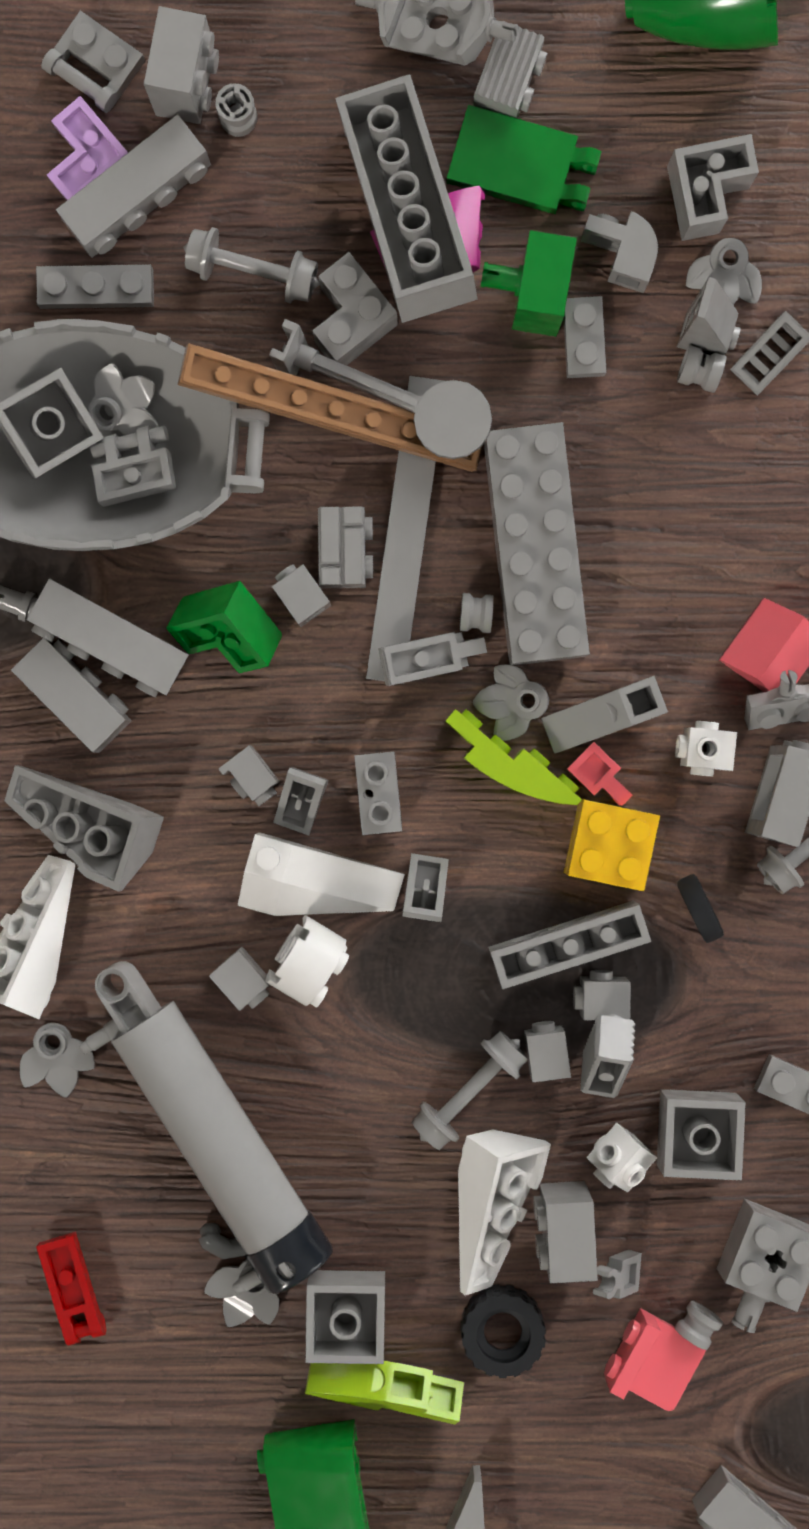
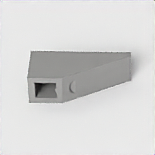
[541,676,668,754]

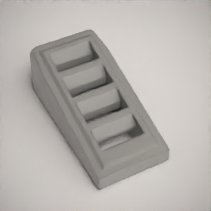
[730,311,809,396]

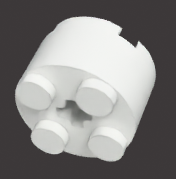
[265,915,349,1007]

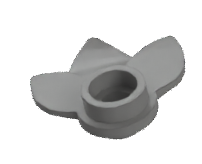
[686,238,762,305]
[88,363,158,435]
[473,664,549,741]
[20,1023,95,1098]
[204,1259,279,1327]

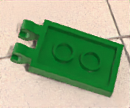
[446,105,602,215]

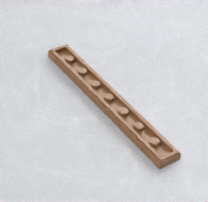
[177,343,482,472]

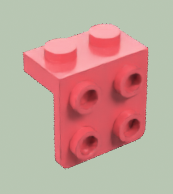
[604,1308,706,1411]

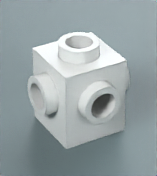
[675,721,737,777]
[586,1123,657,1193]

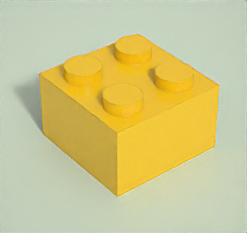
[564,799,660,891]

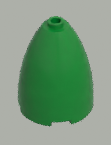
[625,0,778,50]

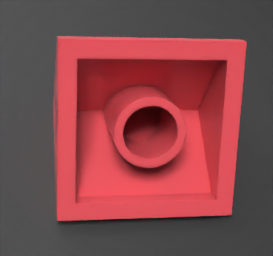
[719,598,809,692]

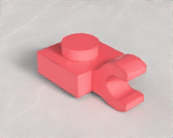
[566,742,633,806]

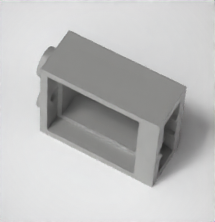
[745,740,809,847]
[354,752,402,835]

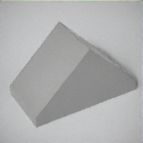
[273,767,329,835]
[402,853,449,922]

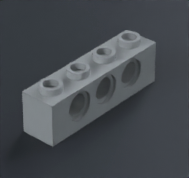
[488,901,651,989]

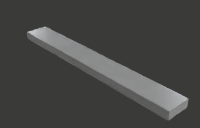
[366,376,445,684]

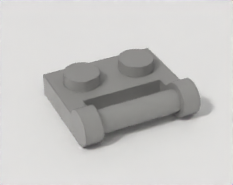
[41,10,145,113]

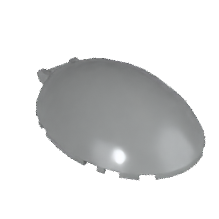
[0,319,270,551]

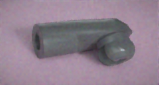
[199,1223,246,1259]

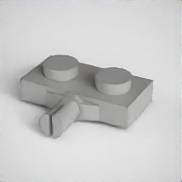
[744,670,809,730]

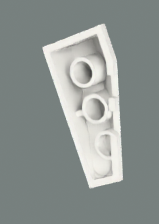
[238,832,405,916]
[0,855,75,1019]
[458,1129,551,1296]

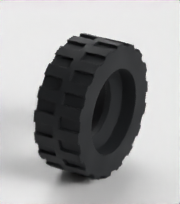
[461,1284,546,1378]

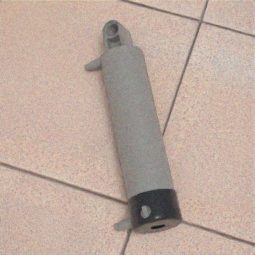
[79,961,333,1294]

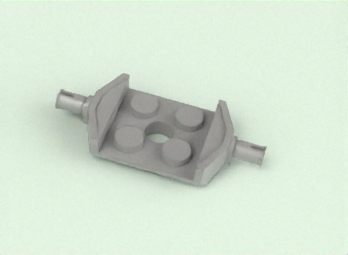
[355,0,518,66]

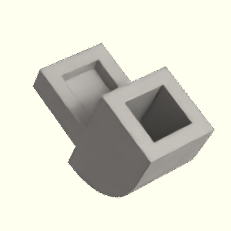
[581,211,658,293]

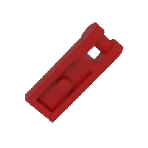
[36,1231,106,1346]

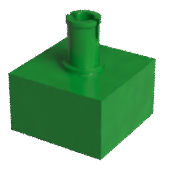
[480,230,577,337]

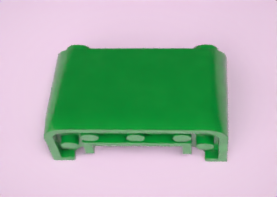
[257,1419,369,1529]

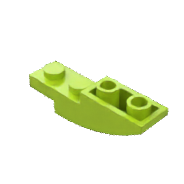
[445,709,582,805]
[305,1361,464,1425]

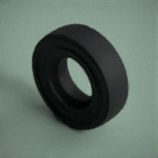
[677,874,724,943]

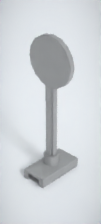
[269,319,492,459]

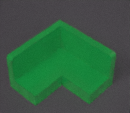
[166,581,282,674]

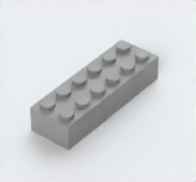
[335,74,478,323]
[484,422,590,665]

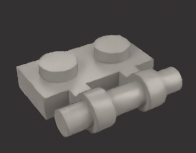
[90,425,177,507]

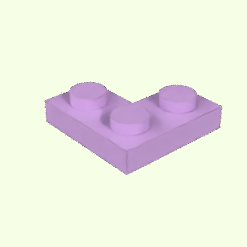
[47,96,128,200]

